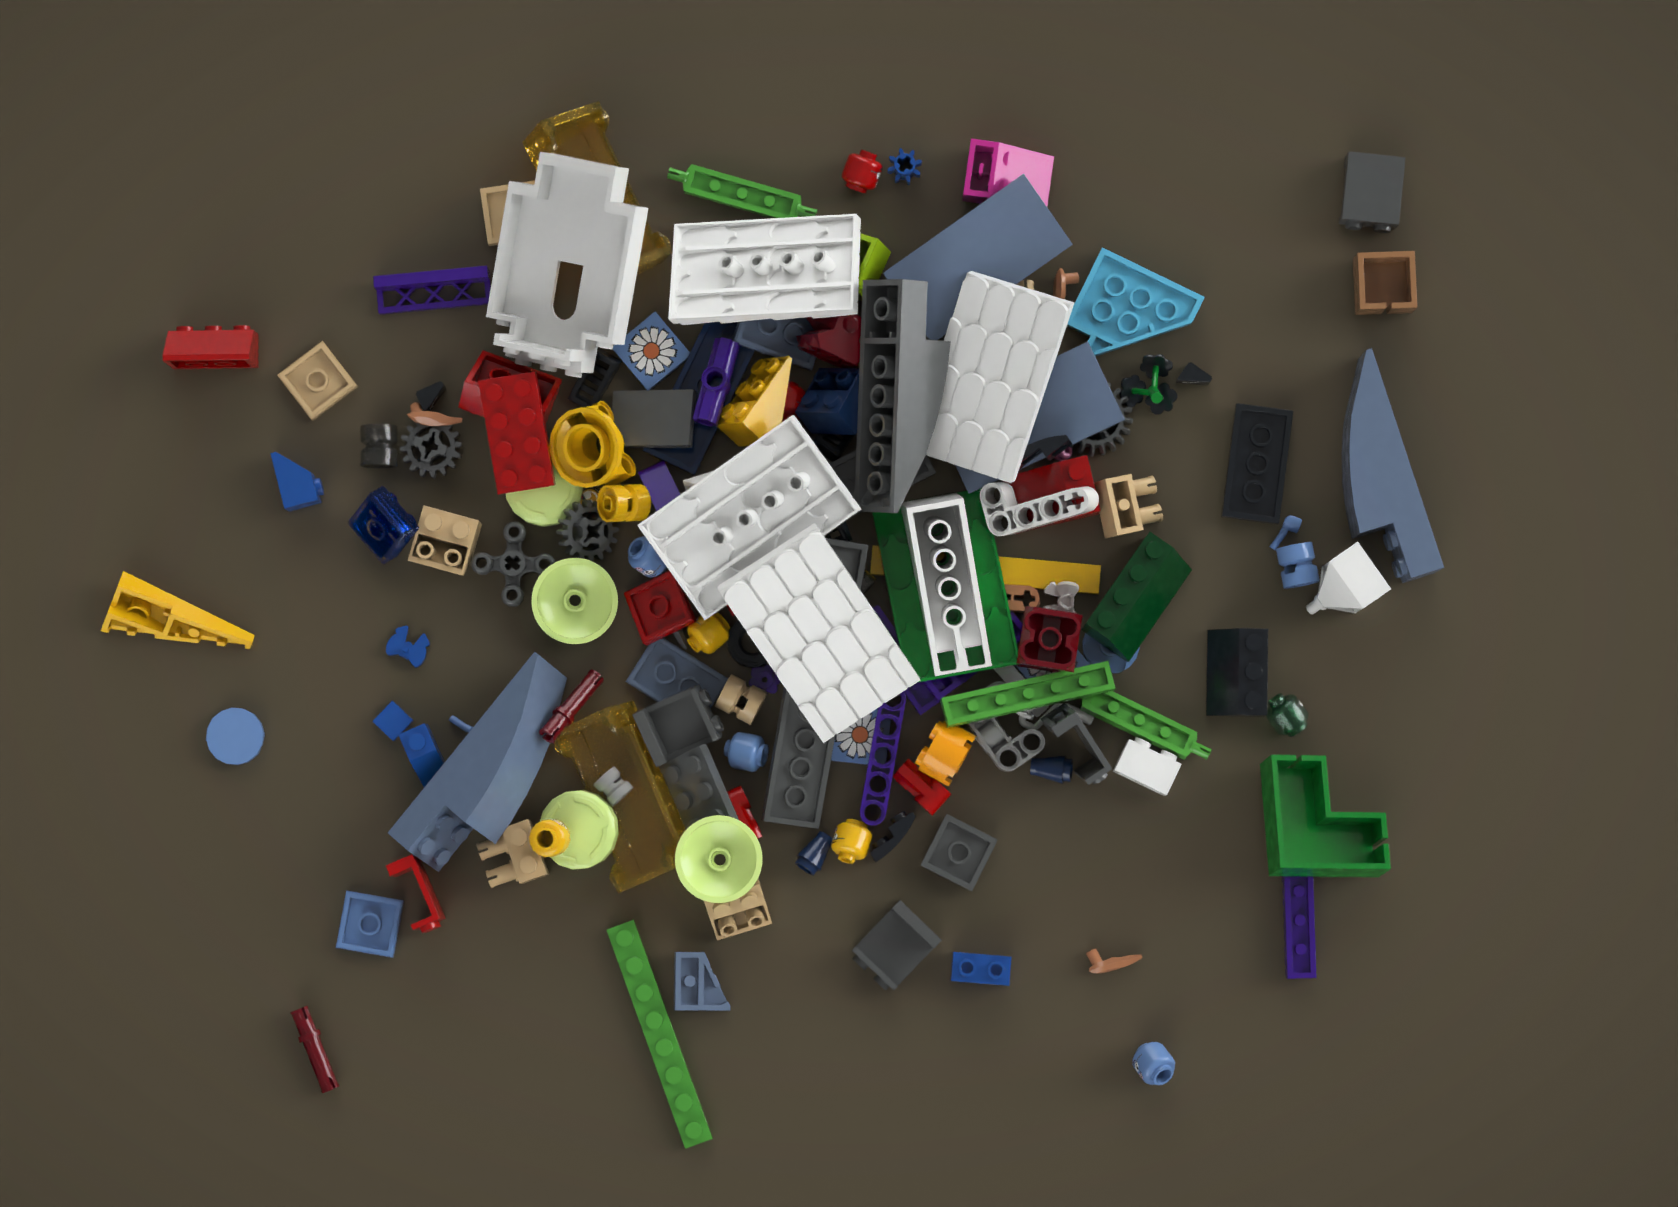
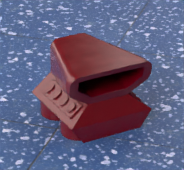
[796,314,861,368]
[1016,606,1083,673]

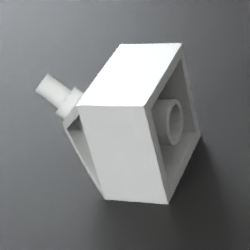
[1306,542,1391,615]

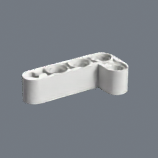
[980,482,1099,536]

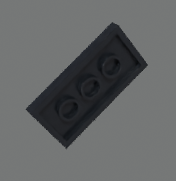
[1221,403,1293,525]

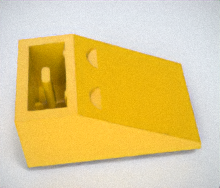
[717,356,792,447]

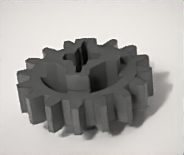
[400,423,463,479]
[556,499,619,562]

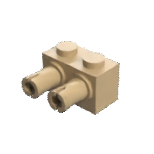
[1094,474,1163,539]
[476,819,549,888]

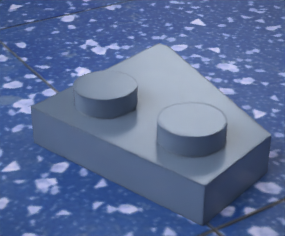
[674,952,730,1011]

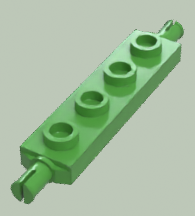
[667,164,818,218]
[1080,691,1212,760]

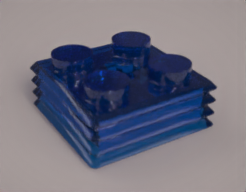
[348,486,419,564]

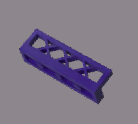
[373,265,491,315]

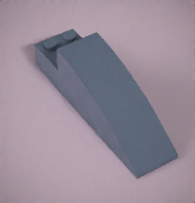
[1341,348,1444,583]
[388,652,567,872]

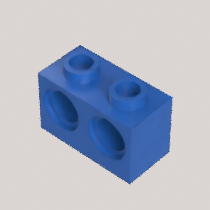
[950,952,1012,986]

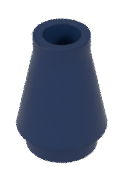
[1030,755,1073,784]
[795,831,833,876]

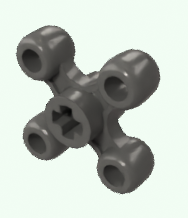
[470,521,556,607]

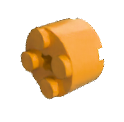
[915,721,976,787]

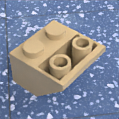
[408,505,482,576]
[704,878,772,940]

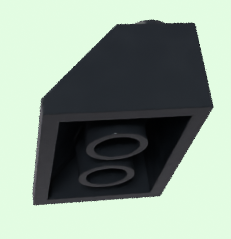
[1206,628,1268,717]

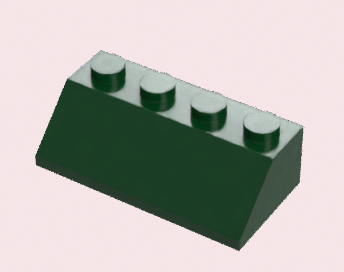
[1081,531,1192,662]

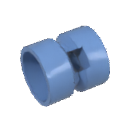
[1276,542,1320,589]

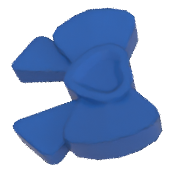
[386,626,430,668]

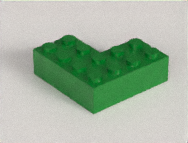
[1260,755,1391,877]

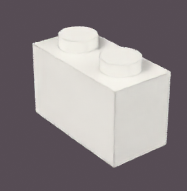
[1113,737,1182,796]

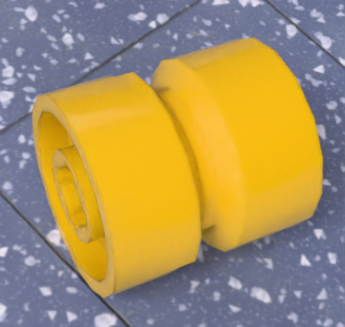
[597,484,651,522]

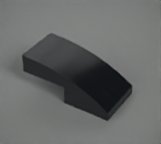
[1019,435,1072,469]

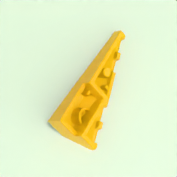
[101,571,255,649]

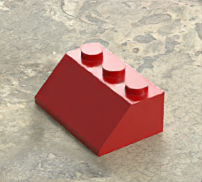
[163,325,258,369]
[458,350,563,424]

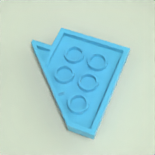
[1067,247,1205,357]

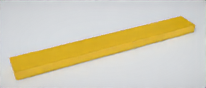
[870,545,1101,595]

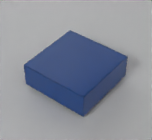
[372,701,414,741]

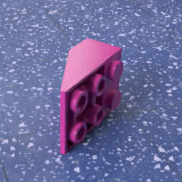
[962,139,1054,206]

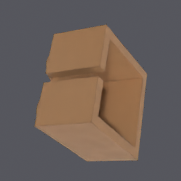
[1353,251,1417,315]

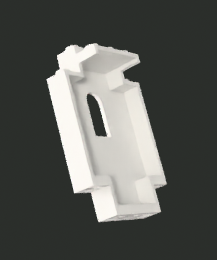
[486,152,648,378]

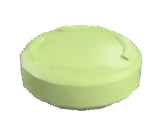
[506,459,584,527]
[540,790,619,870]

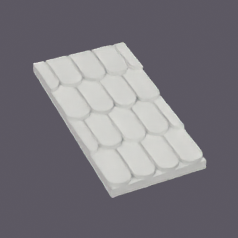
[668,214,861,325]
[926,271,1074,483]
[637,415,862,620]
[717,523,920,743]

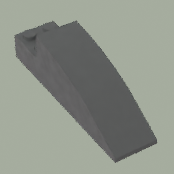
[855,279,951,513]

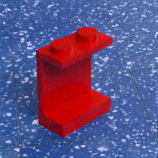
[385,854,446,933]

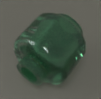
[1266,693,1309,737]

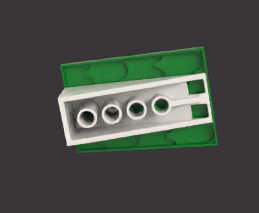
[872,488,1018,682]

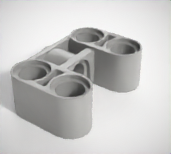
[967,681,1045,772]

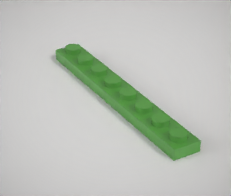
[607,920,713,1149]

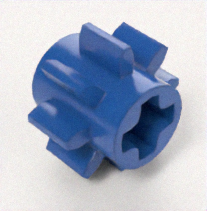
[887,148,922,185]

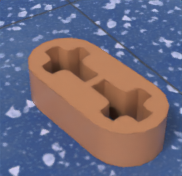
[1004,584,1040,613]

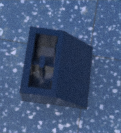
[795,368,859,435]

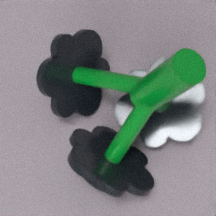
[1120,354,1178,415]

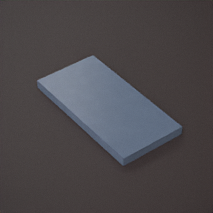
[882,174,1073,340]
[955,342,1125,494]

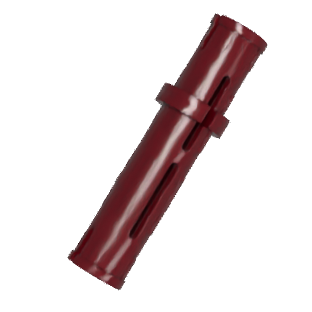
[539,670,604,743]
[290,1005,339,1093]

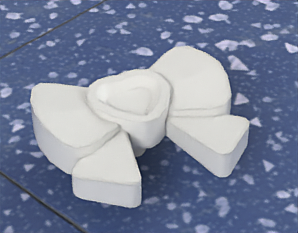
[1043,581,1079,614]

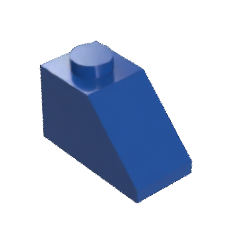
[270,452,324,512]
[398,723,445,787]

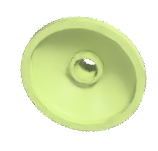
[532,558,618,644]
[675,815,763,903]

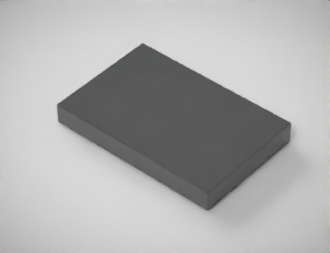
[612,389,697,448]

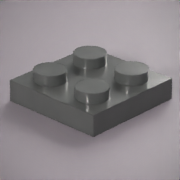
[920,814,998,891]

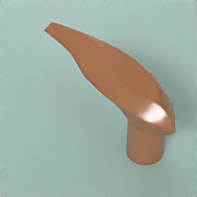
[1053,268,1079,299]
[407,402,462,427]
[1086,949,1142,973]

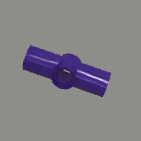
[693,337,740,427]

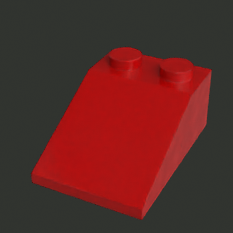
[1002,455,1101,534]

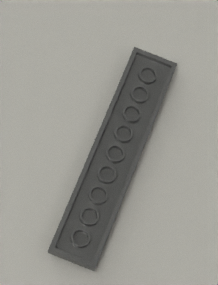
[761,538,869,829]

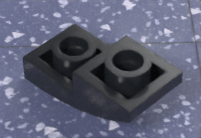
[870,811,916,863]

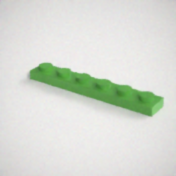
[940,661,1115,728]

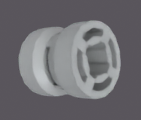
[593,766,634,807]

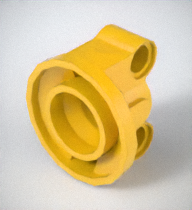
[549,401,636,488]

